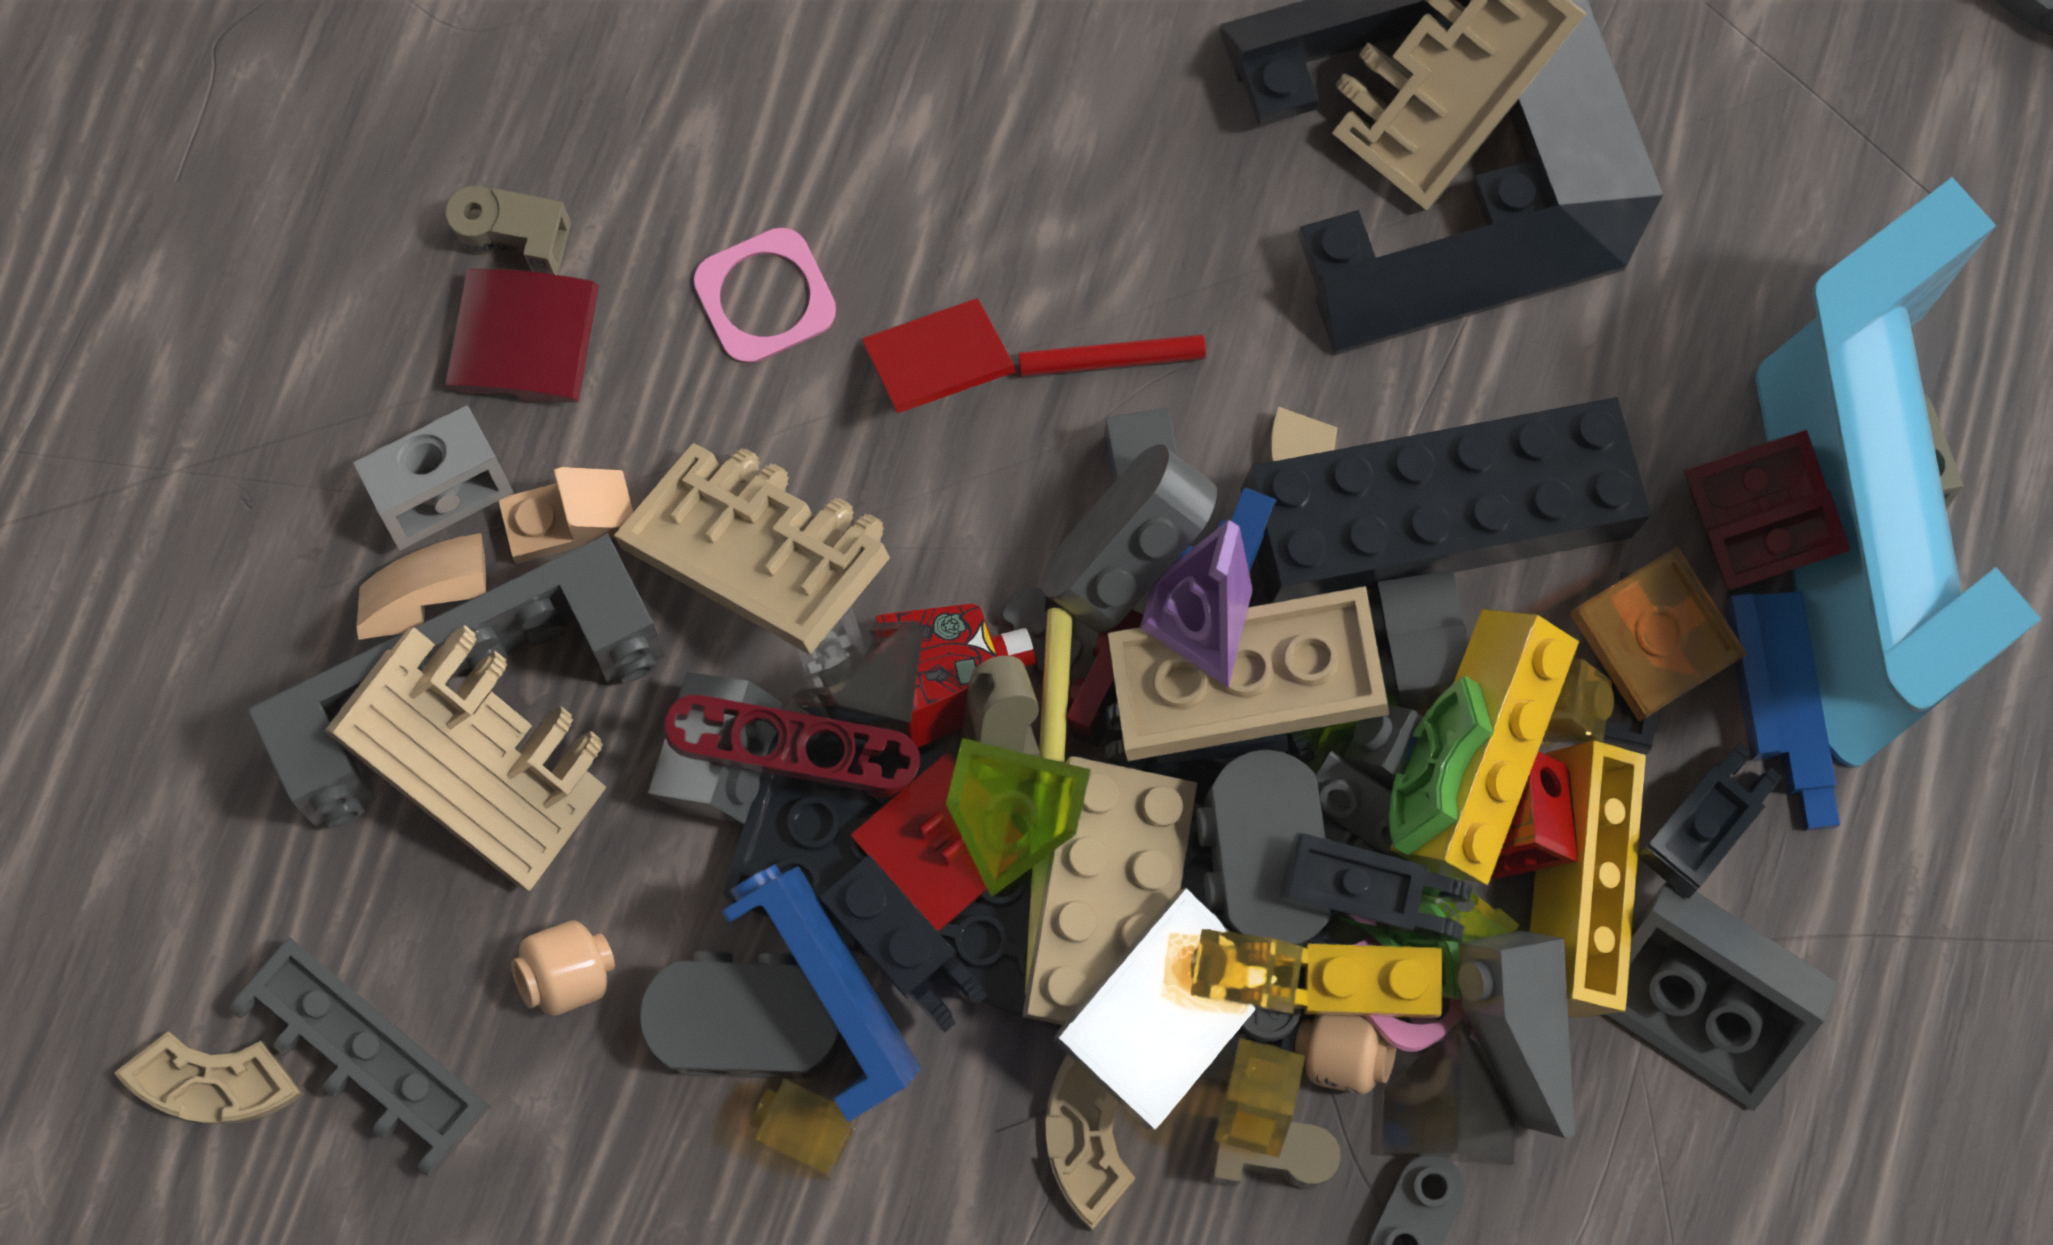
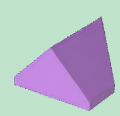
[1140,520,1253,688]

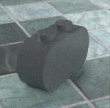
[1042,444,1217,633]
[1196,750,1332,953]
[640,951,842,1080]

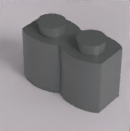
[1369,570,1469,711]

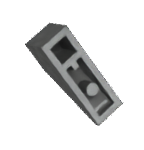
[1458,931,1575,1138]

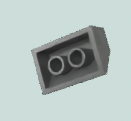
[1606,881,1838,1111]

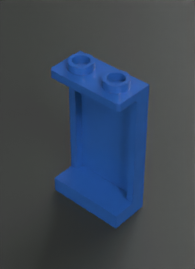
[721,864,922,1122]

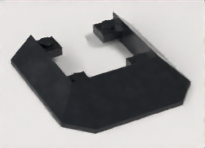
[1219,0,1663,355]

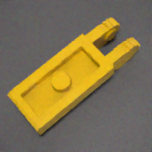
[1253,944,1442,1018]

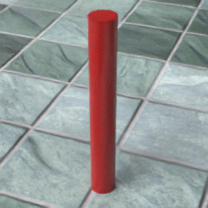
[1018,334,1206,377]

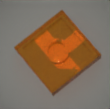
[1570,546,1747,721]

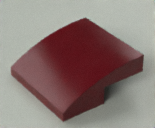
[445,269,599,403]
[1684,429,1851,591]

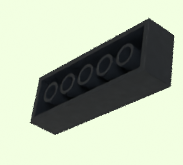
[1240,397,1651,604]

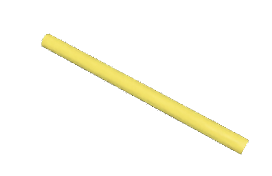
[1025,608,1073,995]

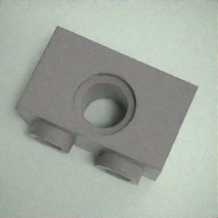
[353,405,514,551]

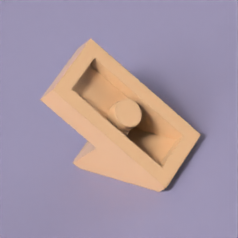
[499,467,633,564]

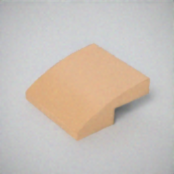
[356,533,486,640]

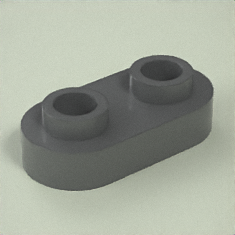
[1368,1154,1466,1245]

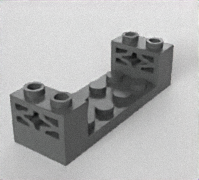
[248,533,665,828]

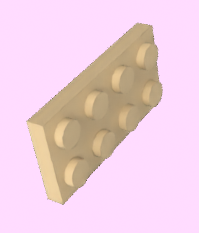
[1108,587,1389,761]
[1022,756,1197,1025]

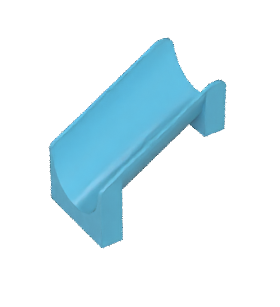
[1755,177,2041,768]

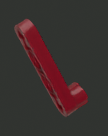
[664,695,920,799]

